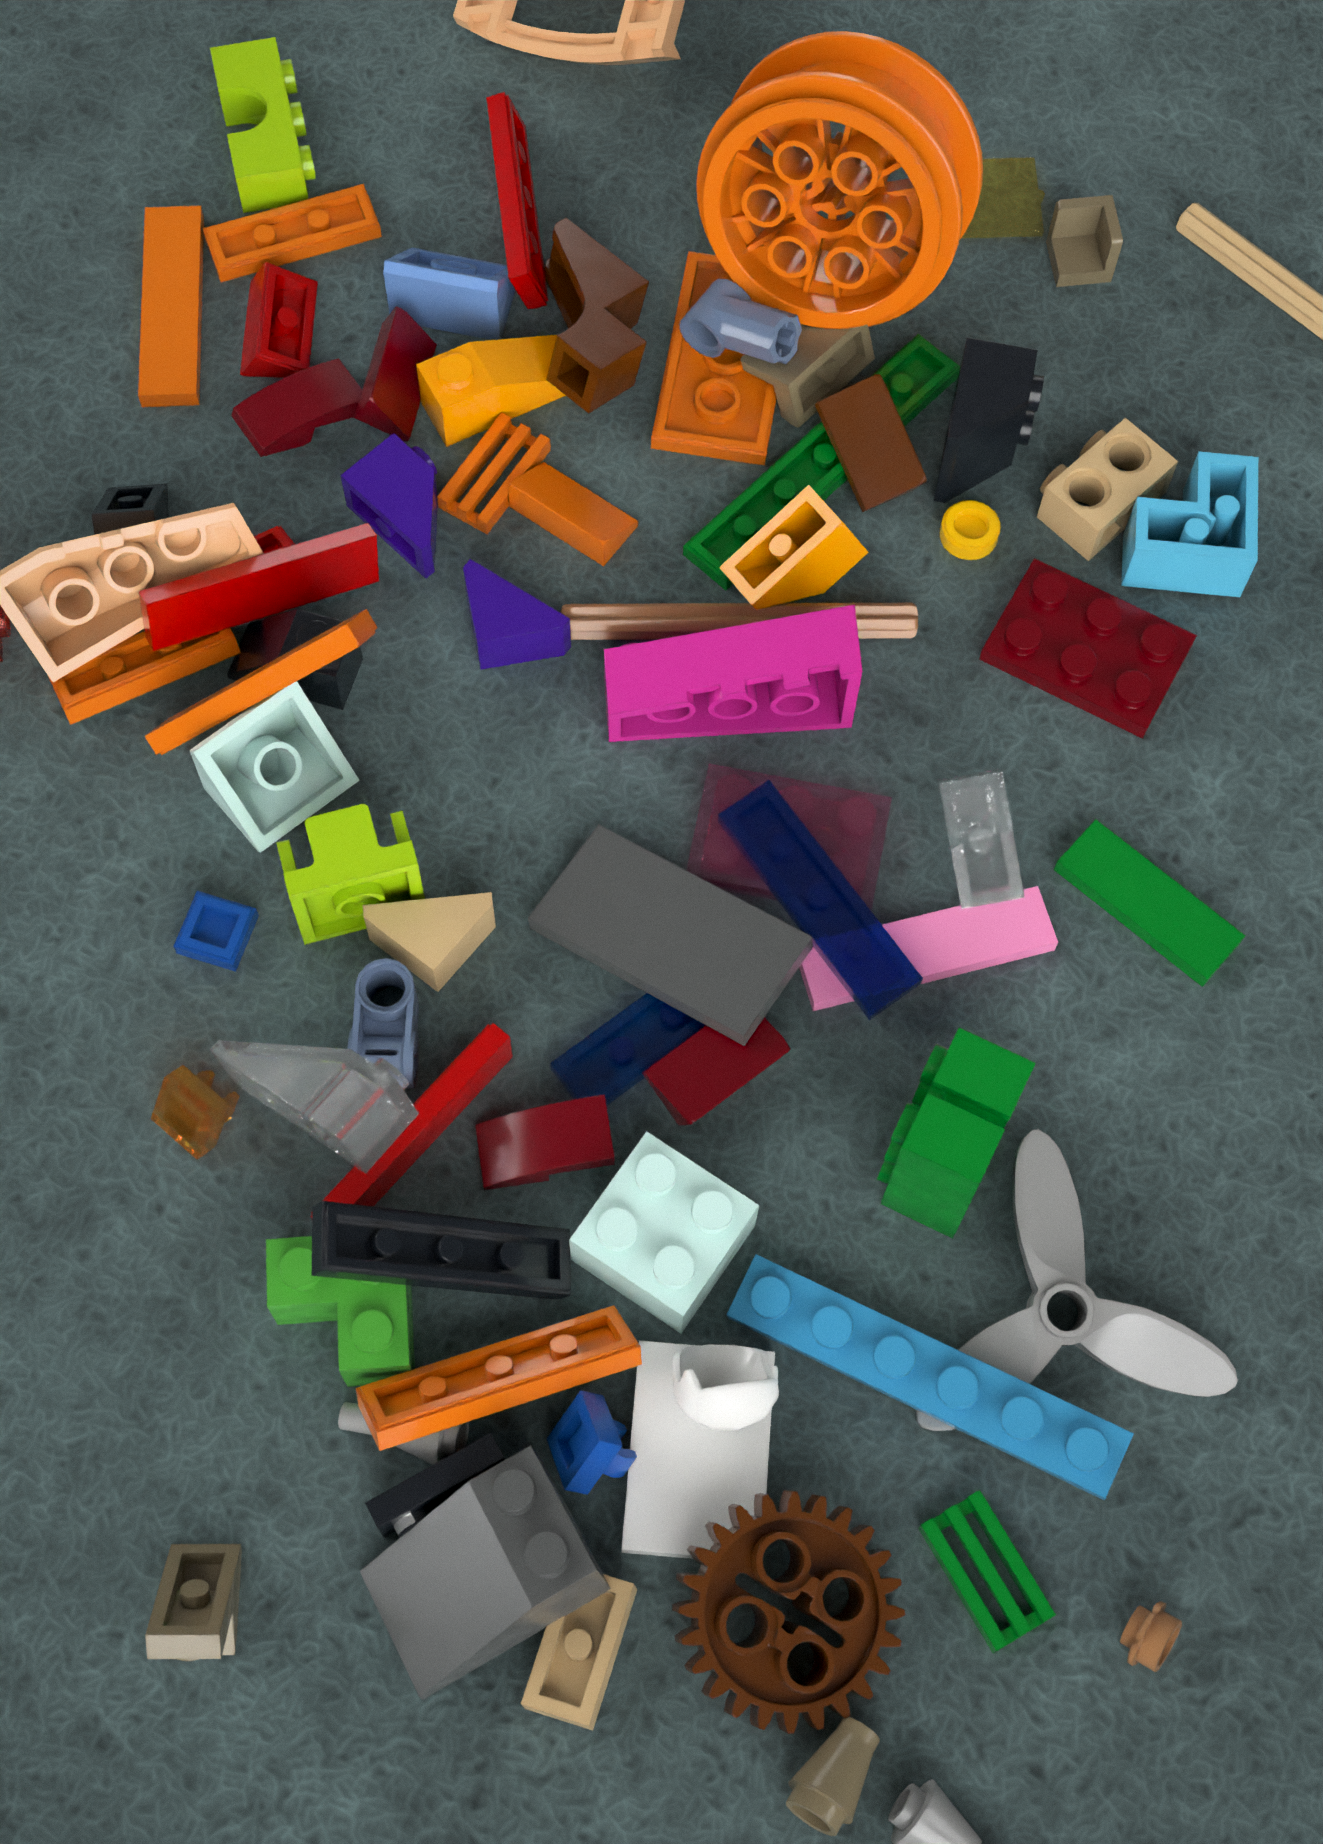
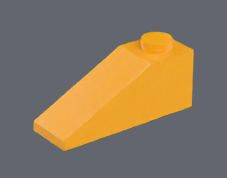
[416,335,566,447]

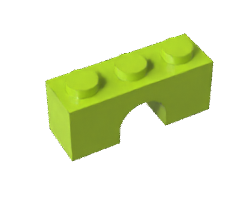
[210,37,316,213]

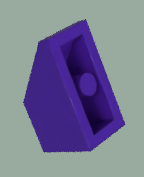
[341,433,438,579]

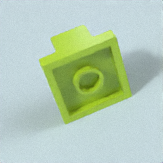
[276,804,425,945]

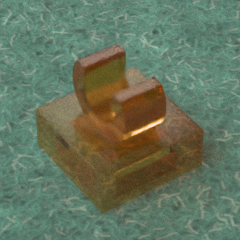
[151,1065,240,1160]

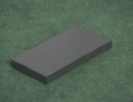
[528,824,813,1046]

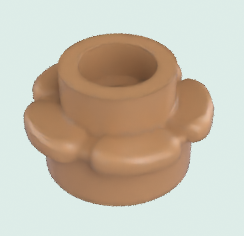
[1120,1601,1182,1672]

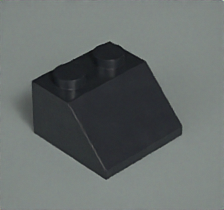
[934,338,1044,503]

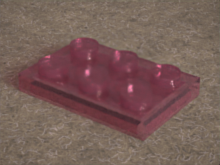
[686,763,892,918]

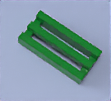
[918,1490,1056,1654]

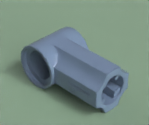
[679,278,802,364]

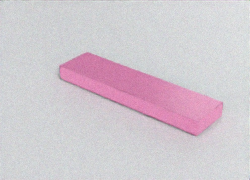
[799,886,1058,1011]

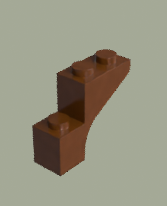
[544,218,649,414]

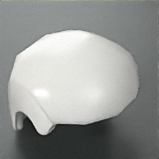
[672,1344,779,1431]

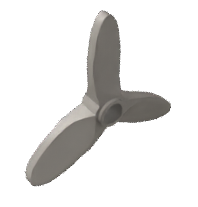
[916,1129,1238,1431]

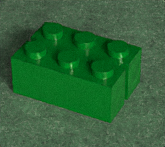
[877,1028,1036,1239]

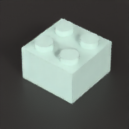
[569,1131,759,1334]

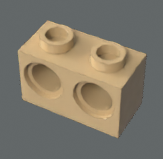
[1037,418,1178,561]

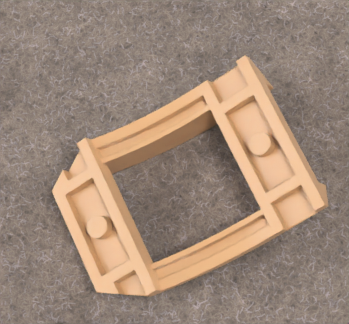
[453,0,685,65]

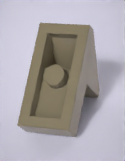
[145,1544,242,1661]

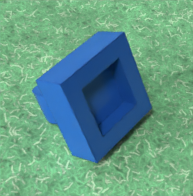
[546,1390,637,1495]

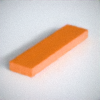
[138,206,204,407]
[145,609,378,755]
[356,1305,642,1451]

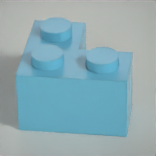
[1121,451,1259,597]

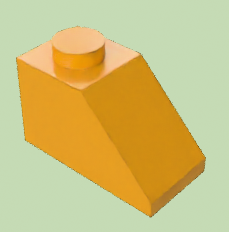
[719,485,869,610]

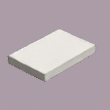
[622,1341,775,1559]

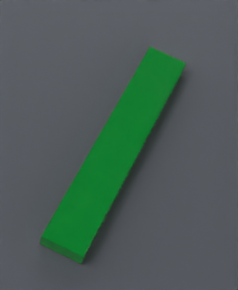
[683,334,960,591]

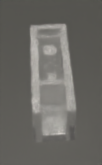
[210,1040,419,1174]

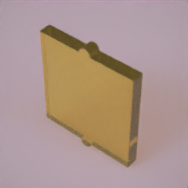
[961,157,1045,239]

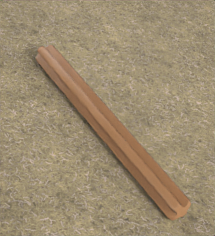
[560,602,918,640]

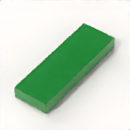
[1054,819,1246,987]

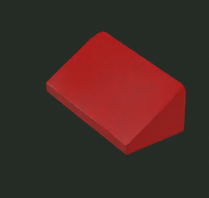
[240,262,318,378]

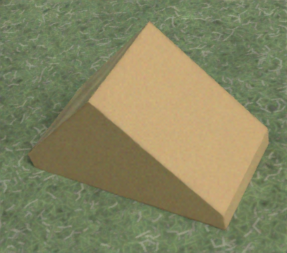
[363,892,496,992]

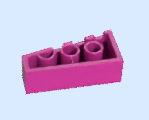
[604,605,863,742]

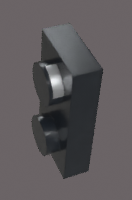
[365,1433,505,1538]

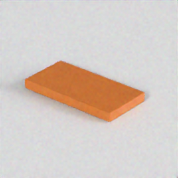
[651,251,777,466]

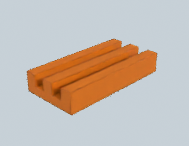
[437,412,551,535]

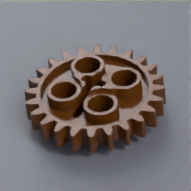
[672,1490,905,1734]

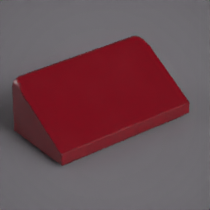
[354,306,437,442]
[641,1017,791,1125]

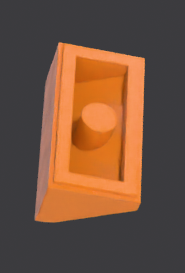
[508,462,638,567]

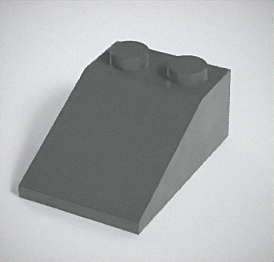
[360,1445,611,1700]

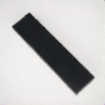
[311,1201,571,1299]

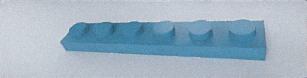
[726,1254,1134,1500]

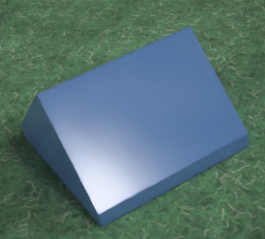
[383,248,515,340]

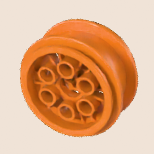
[696,31,983,329]

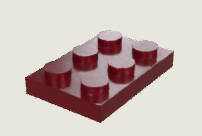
[979,558,1197,739]

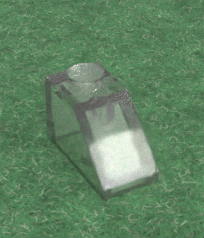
[936,769,1025,909]

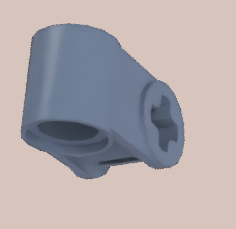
[347,958,419,1089]

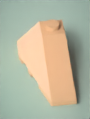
[0,503,264,682]

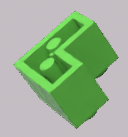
[266,1236,415,1387]

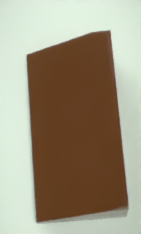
[814,374,927,512]

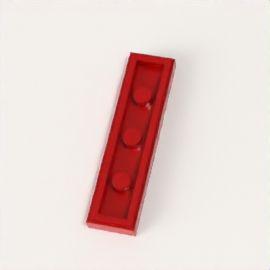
[486,92,549,309]
[139,523,379,651]
[310,1023,513,1219]

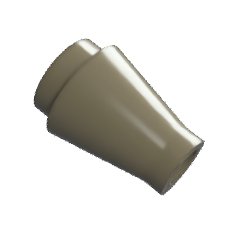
[786,1717,880,1836]

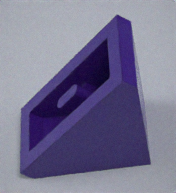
[463,559,571,670]

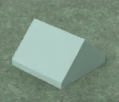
[190,681,360,853]

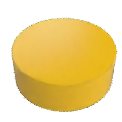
[939,500,1001,560]

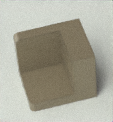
[1046,195,1123,287]

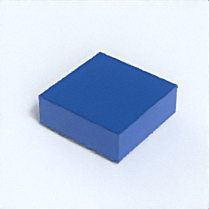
[173,891,259,972]

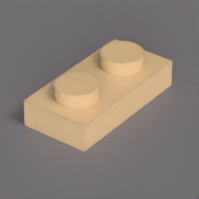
[521,1574,637,1731]

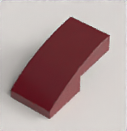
[231,358,362,457]
[475,1094,615,1190]

